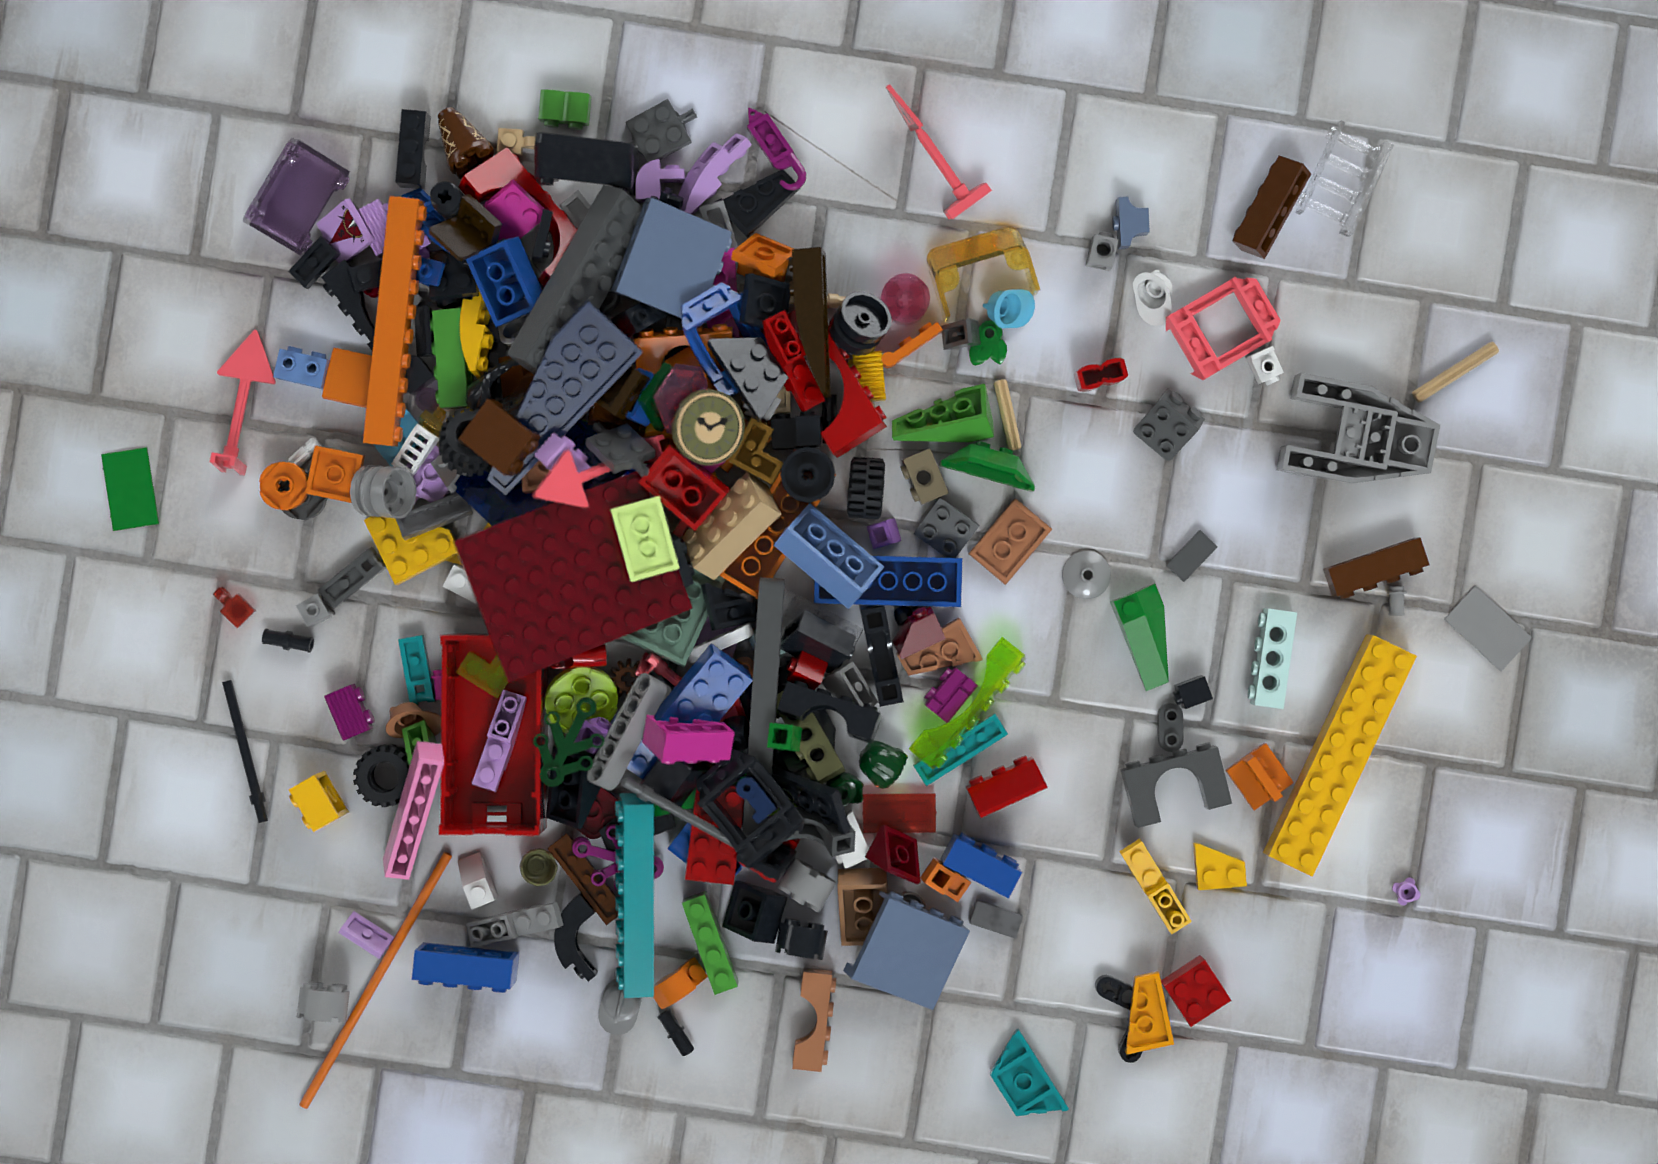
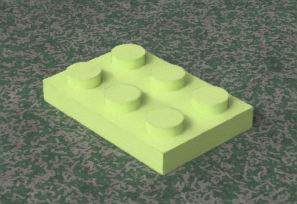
[611,496,679,582]

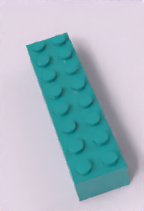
[615,793,654,998]

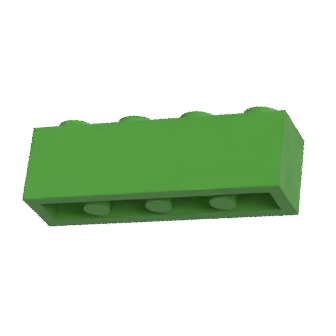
[430,308,473,410]
[682,891,739,995]

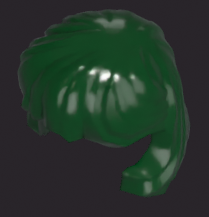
[859,741,908,789]

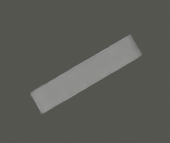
[587,673,667,791]

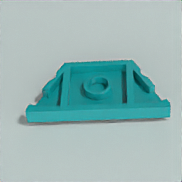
[990,1029,1069,1116]

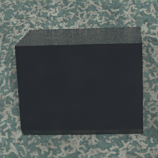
[640,758,707,810]

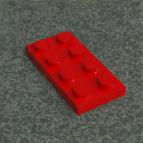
[685,785,745,885]

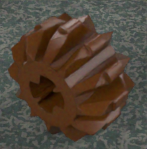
[610,658,640,697]

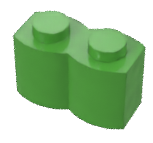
[538,89,591,130]

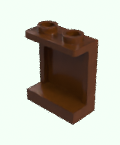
[459,399,541,476]

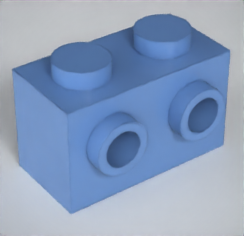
[273,346,330,389]

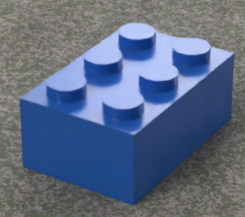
[466,237,542,327]
[940,832,1022,899]

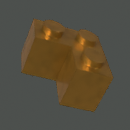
[729,418,783,485]

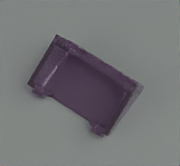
[242,138,350,256]

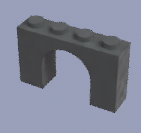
[1120,743,1232,828]

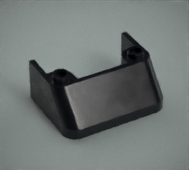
[534,133,640,196]

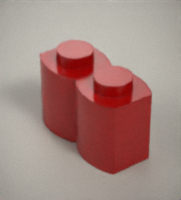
[1073,358,1129,392]

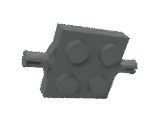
[626,99,697,163]
[586,422,656,477]

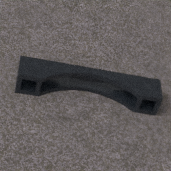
[321,259,436,396]

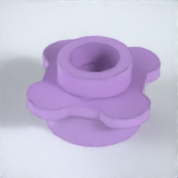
[1392,877,1420,906]

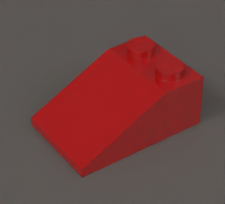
[638,444,731,531]

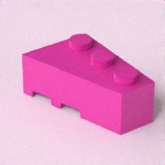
[642,715,734,764]

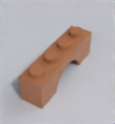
[792,968,837,1072]

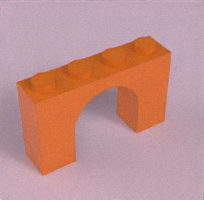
[633,324,734,391]

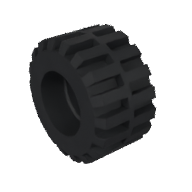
[439,408,492,477]
[847,457,885,520]
[353,744,410,807]

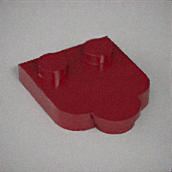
[577,787,619,839]

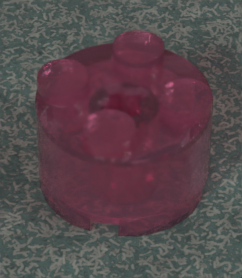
[880,273,930,326]

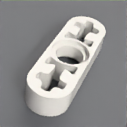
[688,622,755,663]

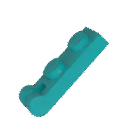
[398,635,436,705]

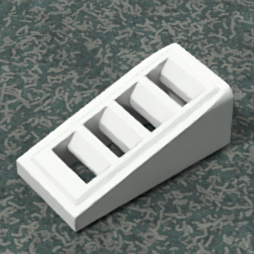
[392,423,440,476]

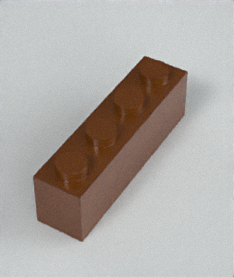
[1232,155,1311,259]
[1323,537,1430,599]

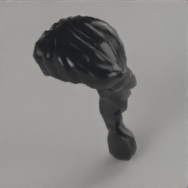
[465,358,520,411]

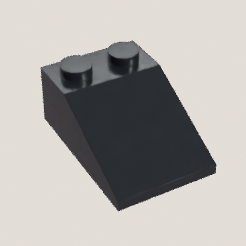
[546,746,601,829]

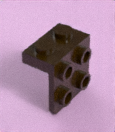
[429,194,502,261]

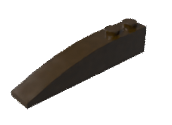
[789,247,831,398]

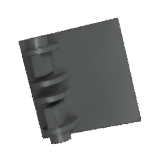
[914,497,980,558]

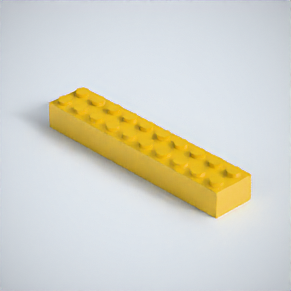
[1263,634,1417,877]

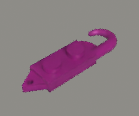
[747,108,807,190]

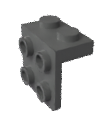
[1133,389,1205,461]

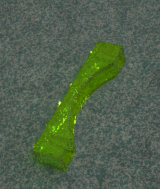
[909,637,1026,770]

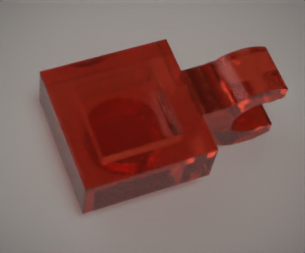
[213,586,256,628]

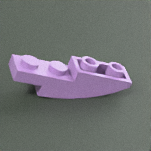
[678,133,752,215]
[472,690,527,792]

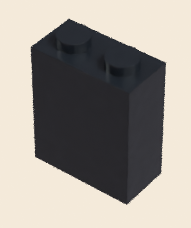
[781,610,856,674]

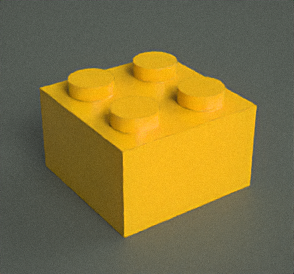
[289,771,349,832]

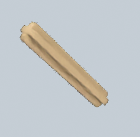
[1412,342,1499,402]

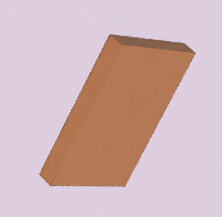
[968,498,1052,585]

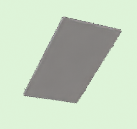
[1444,585,1532,671]

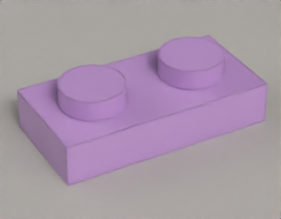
[339,911,394,959]

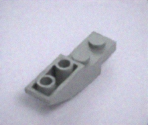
[466,902,563,947]

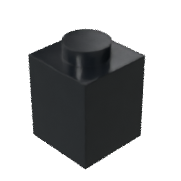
[1172,675,1213,709]

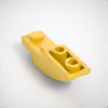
[460,290,494,379]
[1119,838,1192,935]

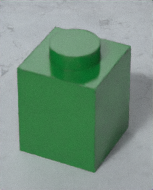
[767,723,802,752]

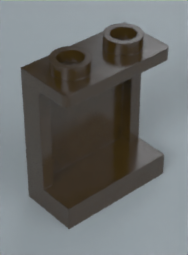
[596,366,650,420]

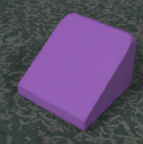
[866,518,901,549]

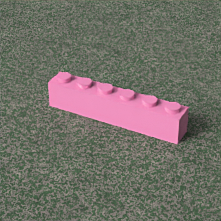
[383,741,444,880]

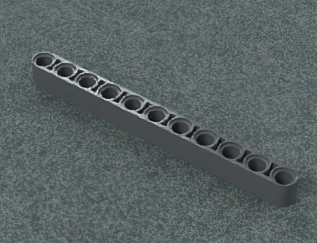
[743,577,785,837]

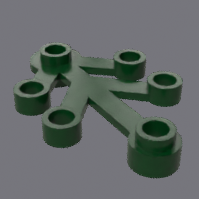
[533,697,605,787]

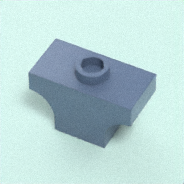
[1112,197,1150,249]

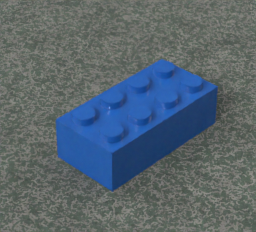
[412,942,520,993]

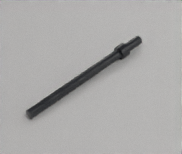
[222,680,268,823]

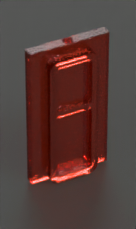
[862,793,937,833]

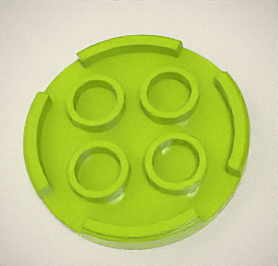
[544,667,618,734]

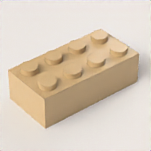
[681,472,781,580]

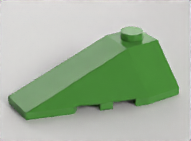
[892,384,994,442]

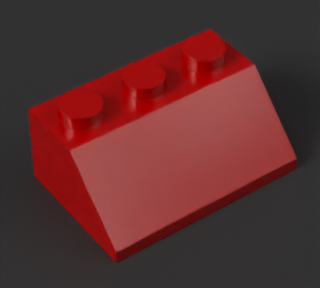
[966,755,1048,818]

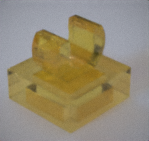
[419,406,447,438]

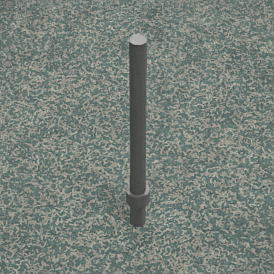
[622,777,732,847]

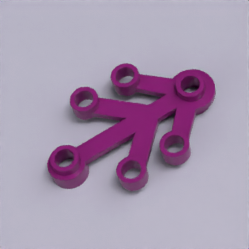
[572,824,664,891]

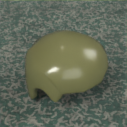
[519,848,558,886]

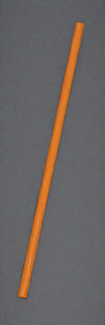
[299,851,452,1109]

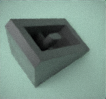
[941,318,981,350]

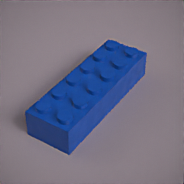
[814,556,962,607]
[627,643,753,780]

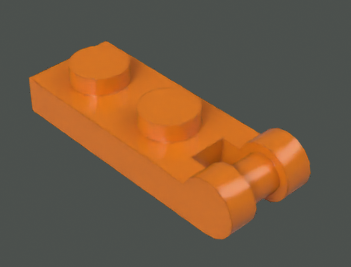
[882,322,943,368]

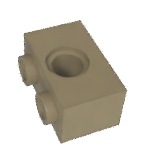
[900,448,949,505]

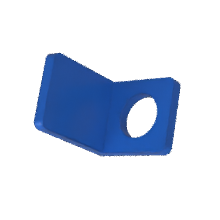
[416,257,445,287]

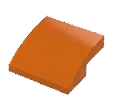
[322,347,372,408]

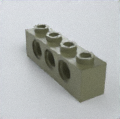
[776,690,845,784]

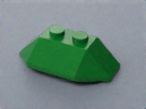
[939,441,1035,492]

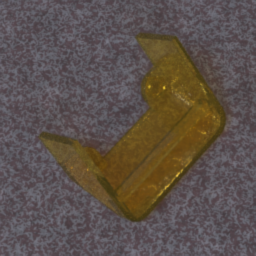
[926,226,1040,322]

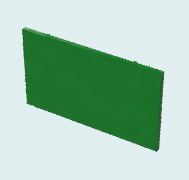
[101,447,159,531]

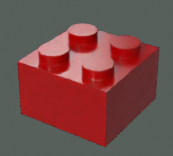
[1161,955,1232,1027]

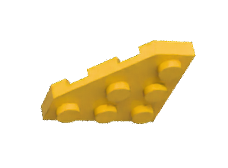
[364,516,457,585]

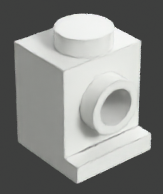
[1246,346,1284,386]

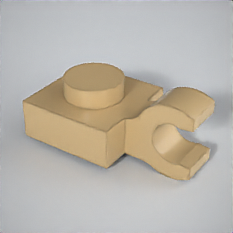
[497,128,535,156]

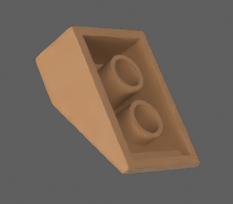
[837,868,888,946]

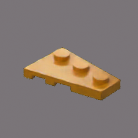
[1125,971,1174,1054]

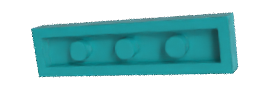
[913,713,1008,786]

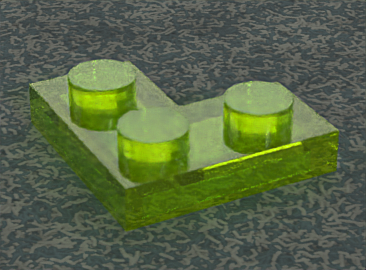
[456,651,508,699]

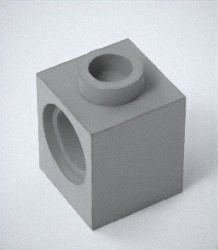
[1086,232,1119,271]
[296,593,336,627]

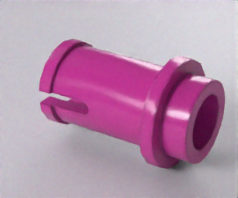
[431,669,442,700]

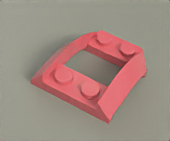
[1166,276,1281,380]

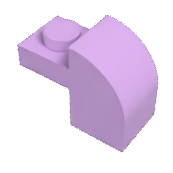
[636,159,686,203]

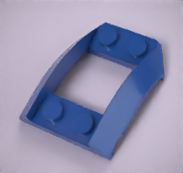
[681,282,769,398]

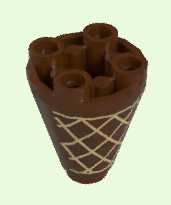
[438,107,494,179]

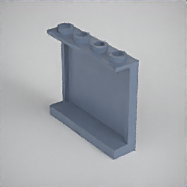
[611,198,732,319]
[843,891,970,1010]

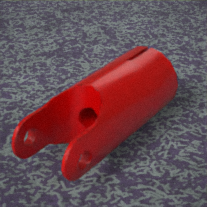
[550,644,607,669]

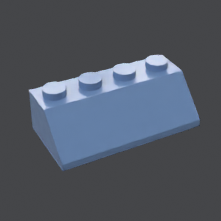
[774,503,884,609]

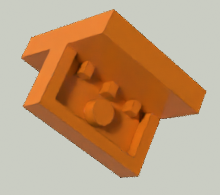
[731,233,794,282]
[305,445,365,503]
[1225,743,1294,811]

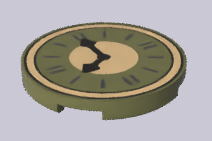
[672,389,745,465]

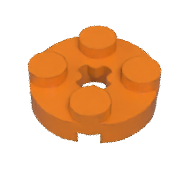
[259,461,308,511]

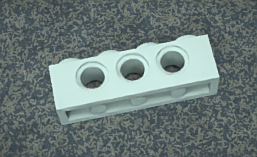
[1248,608,1297,709]

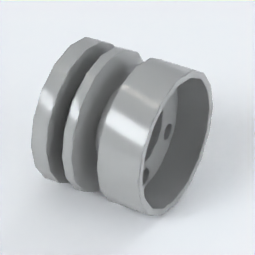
[350,465,417,519]

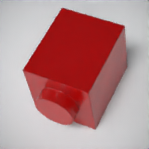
[786,651,828,690]

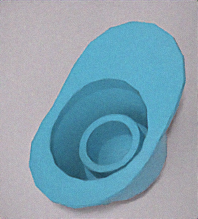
[983,289,1035,328]

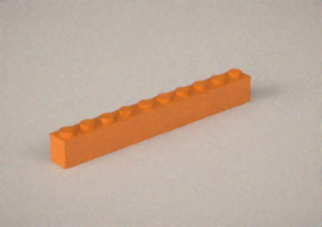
[363,196,427,446]

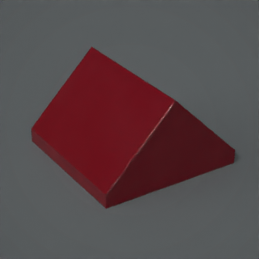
[865,825,921,885]

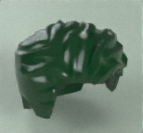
[826,772,864,807]

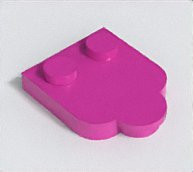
[483,179,546,240]

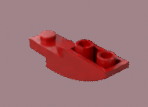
[763,310,825,412]

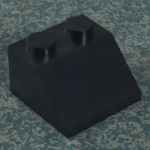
[722,880,788,944]

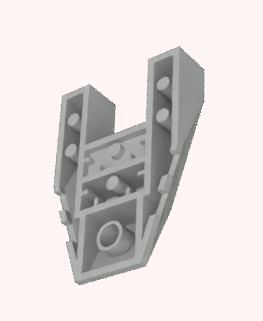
[1276,373,1440,483]

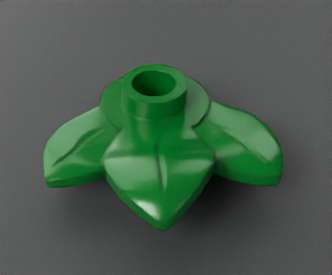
[969,320,1007,366]

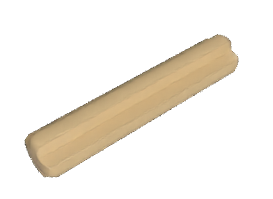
[994,379,1021,451]

